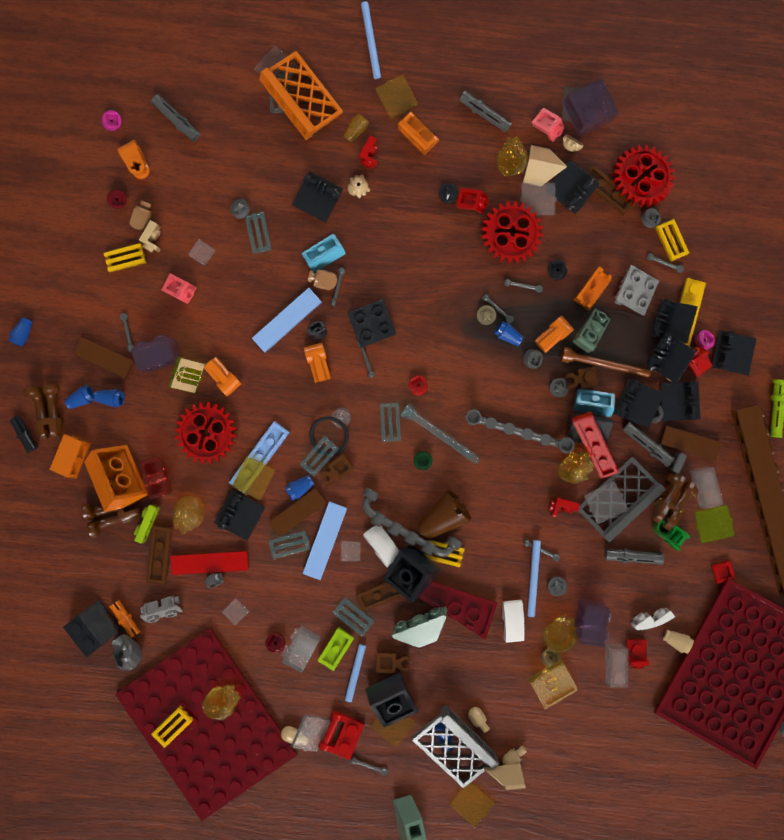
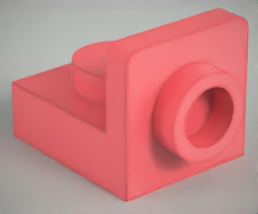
[531,108,564,142]
[161,273,196,304]

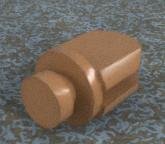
[129,200,152,230]
[307,269,337,290]

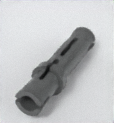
[459,90,512,133]
[151,94,201,142]
[622,421,675,467]
[604,548,664,565]

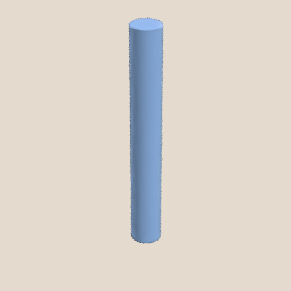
[345,644,366,702]

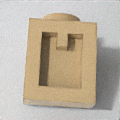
[139,220,161,252]

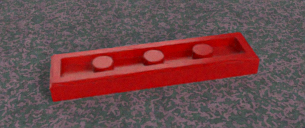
[573,412,619,479]
[170,551,249,575]

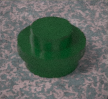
[413,451,433,470]

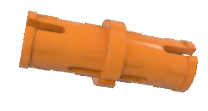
[109,600,141,638]

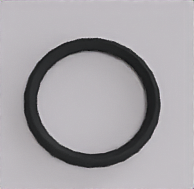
[309,416,349,456]

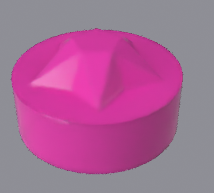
[101,110,122,131]
[695,330,715,350]

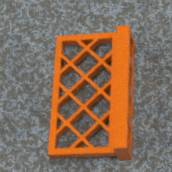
[259,51,343,140]

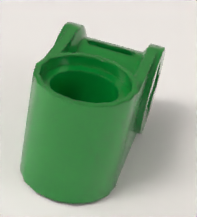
[652,518,691,552]

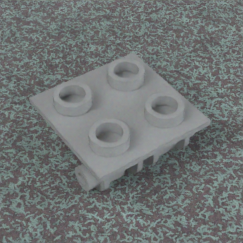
[614,265,659,316]

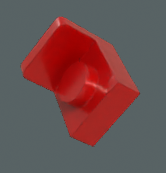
[359,135,378,169]
[456,188,488,214]
[688,347,713,377]
[548,496,580,517]
[626,639,649,669]

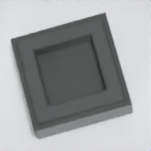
[668,453,687,473]

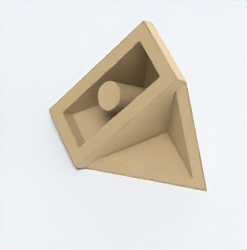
[523,145,567,187]
[483,764,525,790]

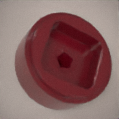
[107,189,127,209]
[265,633,286,654]

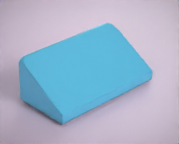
[301,234,345,273]
[574,388,615,417]

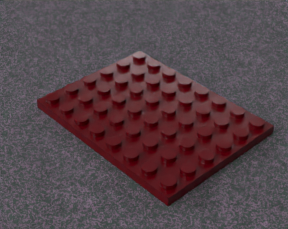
[653,578,784,770]
[115,628,297,821]

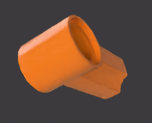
[535,315,574,353]
[304,342,331,383]
[204,357,242,397]

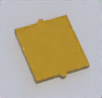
[375,75,418,119]
[232,456,275,500]
[370,716,416,748]
[449,782,495,827]

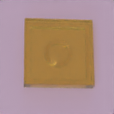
[528,660,578,710]

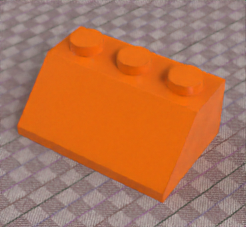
[84,445,148,512]

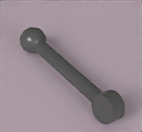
[646,253,684,273]
[331,267,345,306]
[504,279,543,293]
[482,294,514,324]
[120,313,135,352]
[357,342,375,378]
[523,539,560,561]
[350,757,388,776]

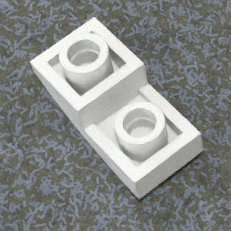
[363,525,399,568]
[502,600,524,643]
[630,608,675,630]

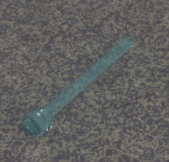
[400,403,480,464]

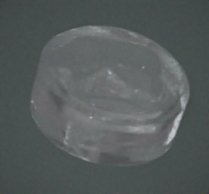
[331,408,351,428]

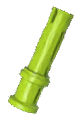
[769,379,784,438]

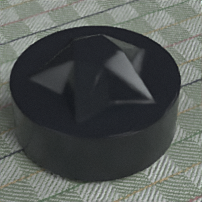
[439,183,458,204]
[548,260,568,280]
[307,321,328,340]

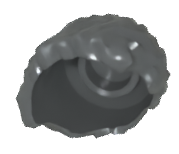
[111,634,143,671]

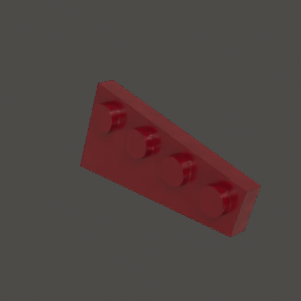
[419,581,498,640]

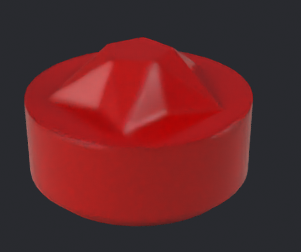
[408,375,428,396]

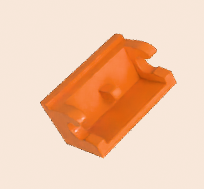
[398,111,440,155]
[573,266,612,311]
[49,434,91,478]

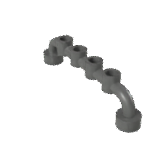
[465,410,575,453]
[362,488,462,557]

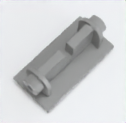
[140,596,183,623]

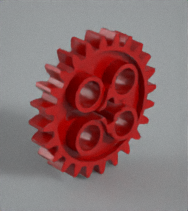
[612,145,675,207]
[481,201,544,264]
[174,402,238,464]

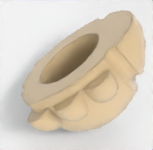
[563,135,584,152]
[347,175,370,198]

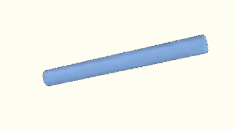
[361,2,381,79]
[527,540,541,617]

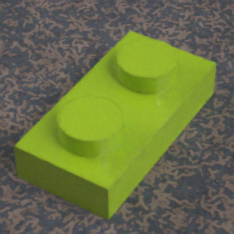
[134,504,160,544]
[318,627,354,671]

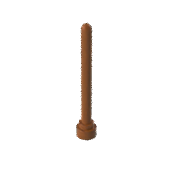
[560,347,651,377]

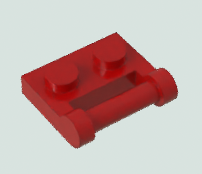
[318,711,365,760]

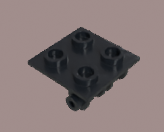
[546,160,600,214]
[292,172,343,223]
[651,298,698,344]
[347,299,396,348]
[711,330,757,376]
[647,331,696,384]
[613,379,664,428]
[660,381,701,421]
[214,489,265,541]

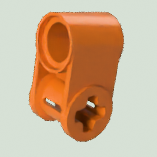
[117,140,150,179]

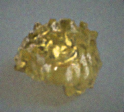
[497,135,528,177]
[558,452,594,484]
[173,495,205,535]
[543,615,577,654]
[202,685,240,720]

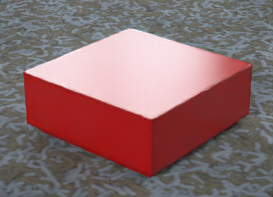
[711,560,736,584]

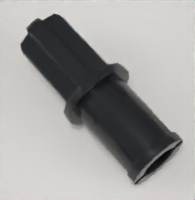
[10,415,38,453]

